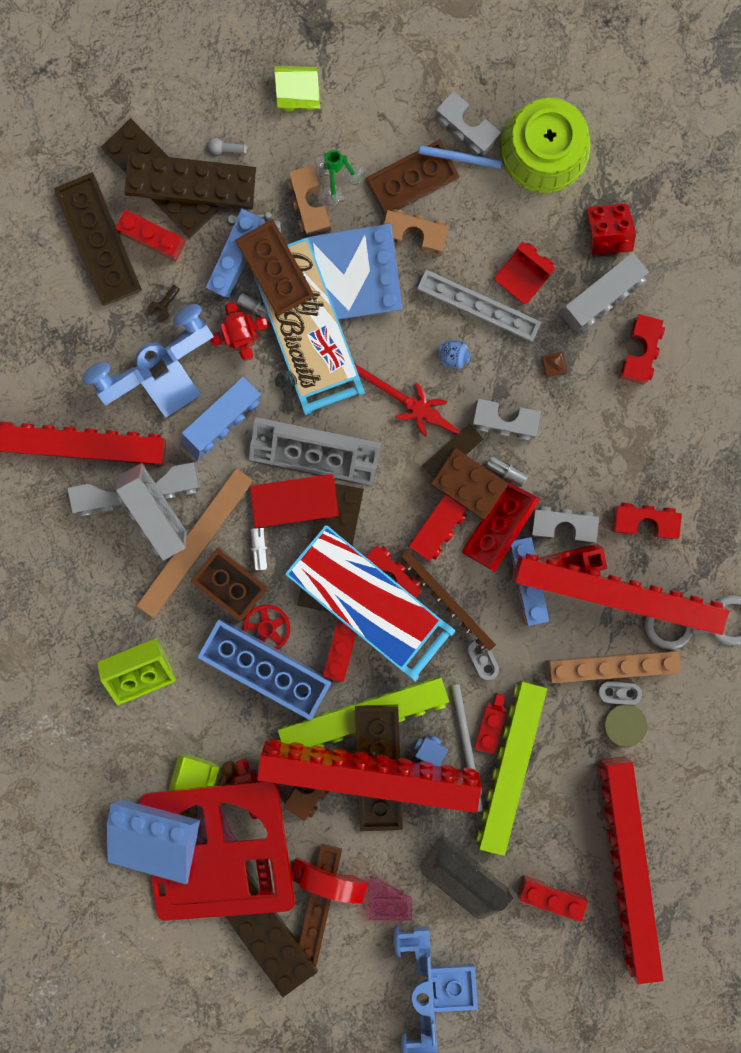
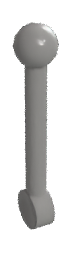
[228,212,272,224]

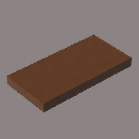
[365,139,460,216]
[235,219,315,317]

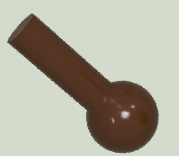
[217,761,238,786]

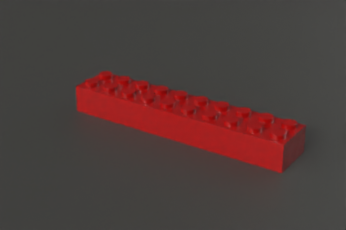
[257,739,481,813]
[597,756,664,985]

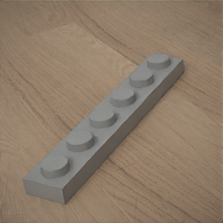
[417,269,542,342]

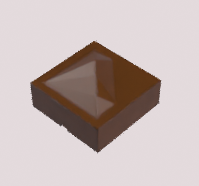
[542,352,568,377]

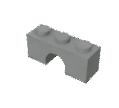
[436,91,501,157]
[472,399,541,441]
[530,506,599,543]

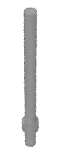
[451,684,483,812]

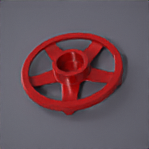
[243,605,291,650]

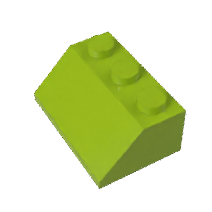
[97,638,177,706]

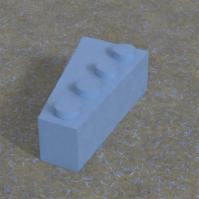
[180,377,261,462]

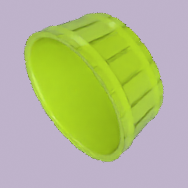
[500,98,591,193]

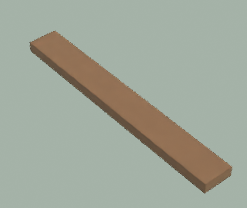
[137,468,254,618]

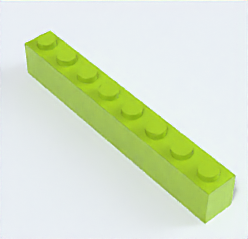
[278,676,449,747]
[476,680,547,856]

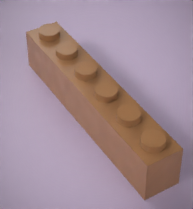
[547,650,681,683]

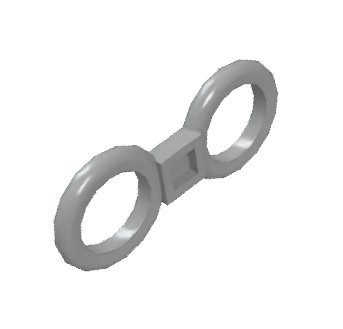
[644,595,741,650]

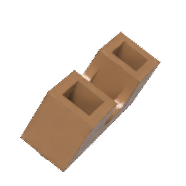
[287,165,331,237]
[384,209,449,256]

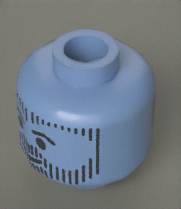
[438,340,471,369]

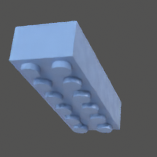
[197,618,332,721]

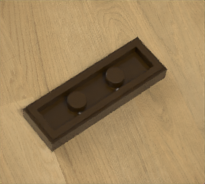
[422,424,484,477]

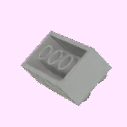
[560,253,649,334]
[115,463,187,560]

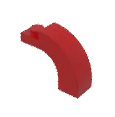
[291,858,369,904]

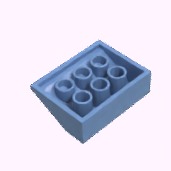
[107,799,200,884]

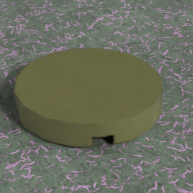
[604,704,647,747]

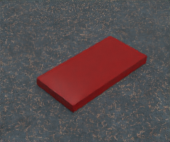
[250,474,339,528]
[461,481,540,572]

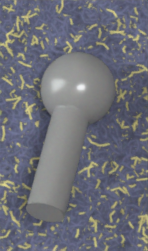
[208,138,247,155]

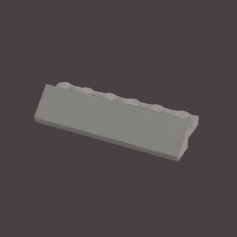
[249,417,381,486]

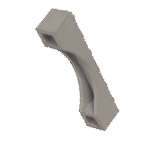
[68,462,201,517]

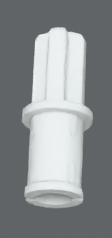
[250,528,267,570]

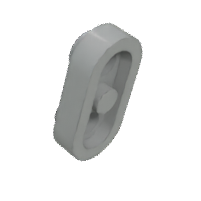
[468,639,499,680]
[598,681,642,705]

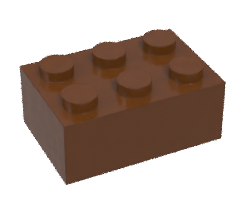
[429,448,508,520]
[190,548,269,622]

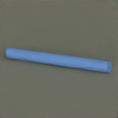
[418,145,502,169]

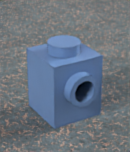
[414,734,448,766]

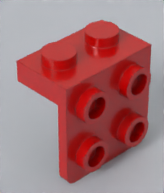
[587,204,636,255]
[495,241,555,304]

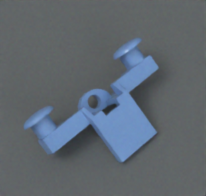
[82,304,214,418]
[393,924,478,1053]

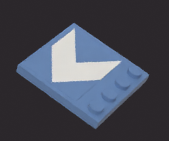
[307,224,403,320]

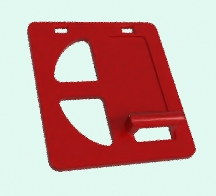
[140,781,295,921]

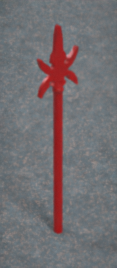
[354,363,459,437]

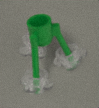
[315,150,366,206]

